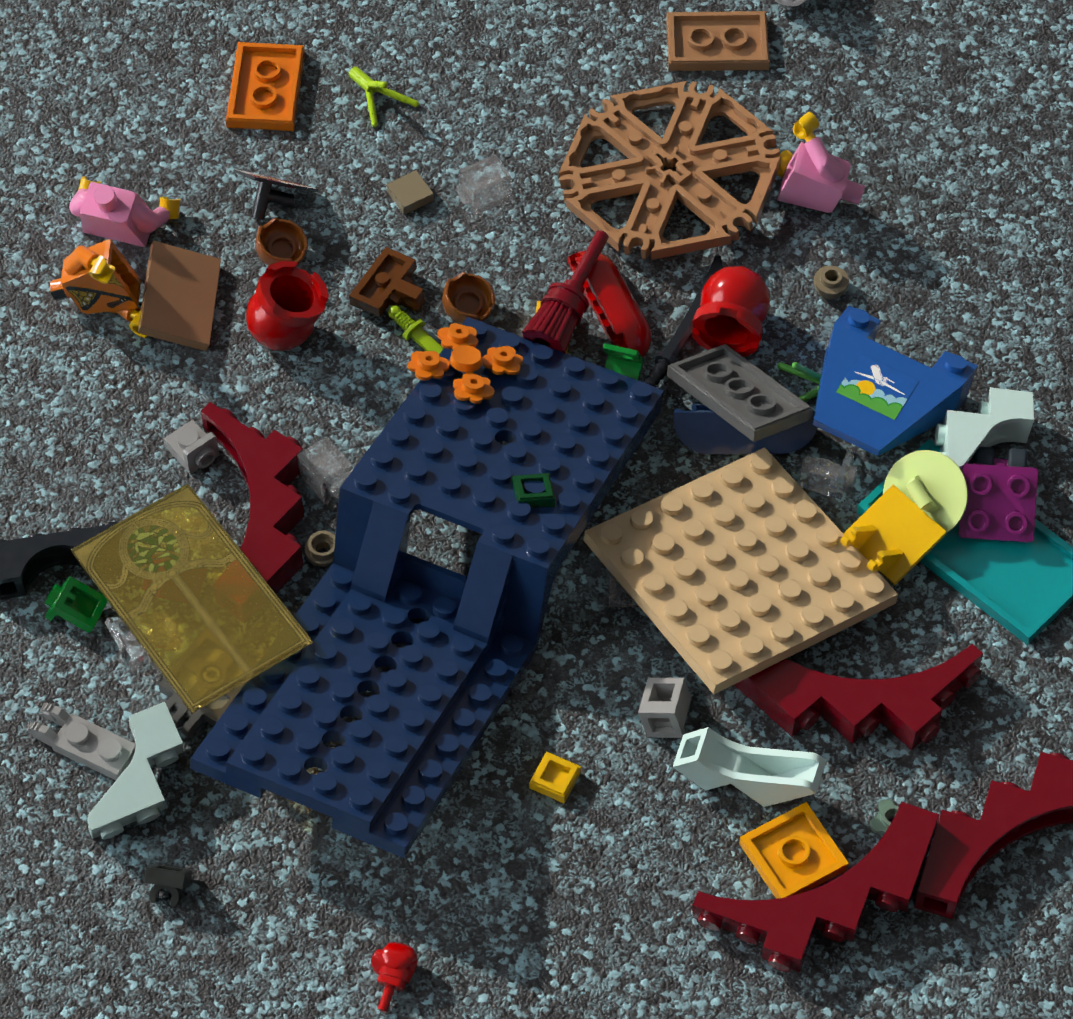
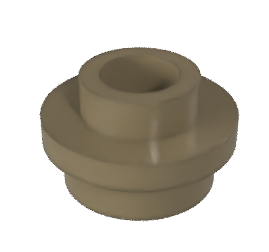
[814,266,849,299]
[305,530,335,567]

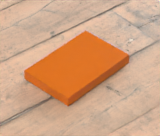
[226,42,305,131]

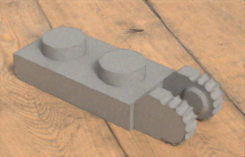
[27,702,136,780]

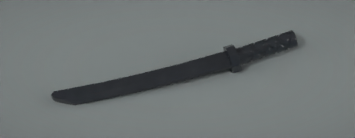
[644,255,723,387]

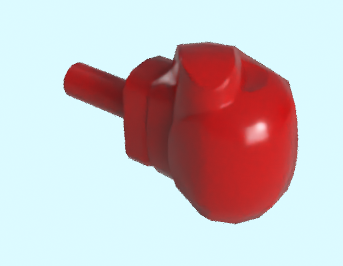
[371,942,418,1013]

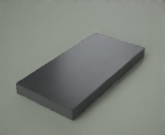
[667,344,813,442]

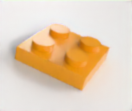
[739,802,849,899]

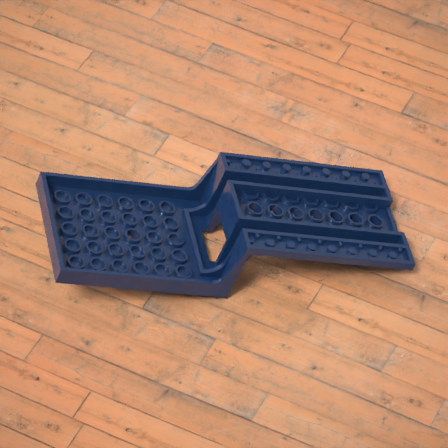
[190,317,664,858]

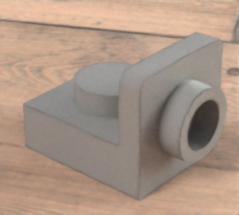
[163,420,220,475]

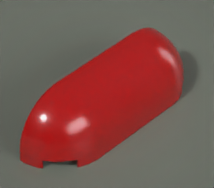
[567,251,651,358]

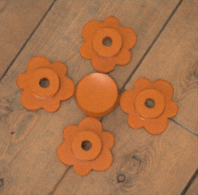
[407,323,523,404]

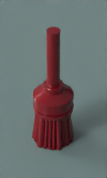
[522,230,609,353]

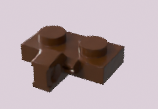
[349,247,425,317]

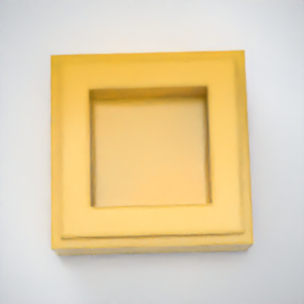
[529,751,581,803]

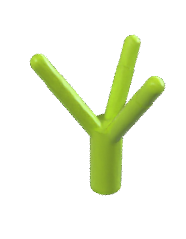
[348,66,419,128]

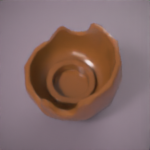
[255,218,308,266]
[442,272,496,324]

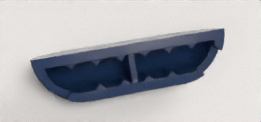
[674,403,818,454]

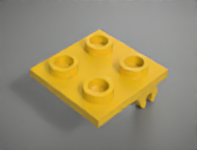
[840,485,947,586]

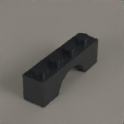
[0,521,136,600]

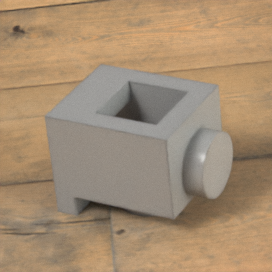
[638,677,692,738]

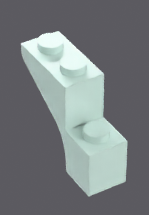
[935,387,1034,473]
[87,702,183,840]
[673,727,826,807]

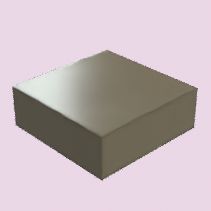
[386,170,434,215]

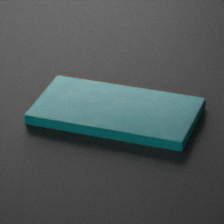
[857,438,1073,645]

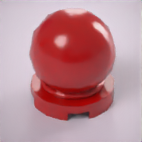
[246,261,329,351]
[692,266,770,357]

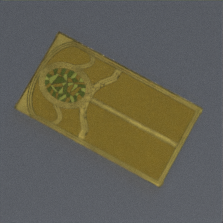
[71,483,312,714]

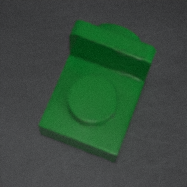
[44,576,108,633]

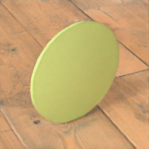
[883,450,968,532]

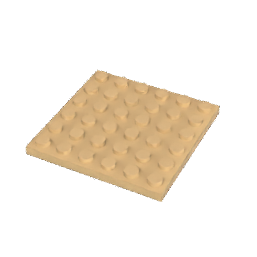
[584,447,898,694]

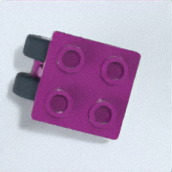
[959,446,1038,542]

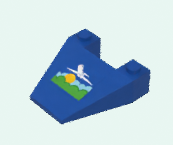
[812,305,978,456]

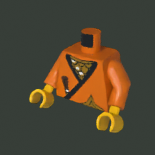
[50,239,147,338]

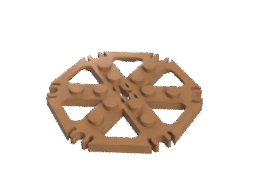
[559,81,781,260]

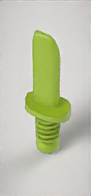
[388,305,444,354]

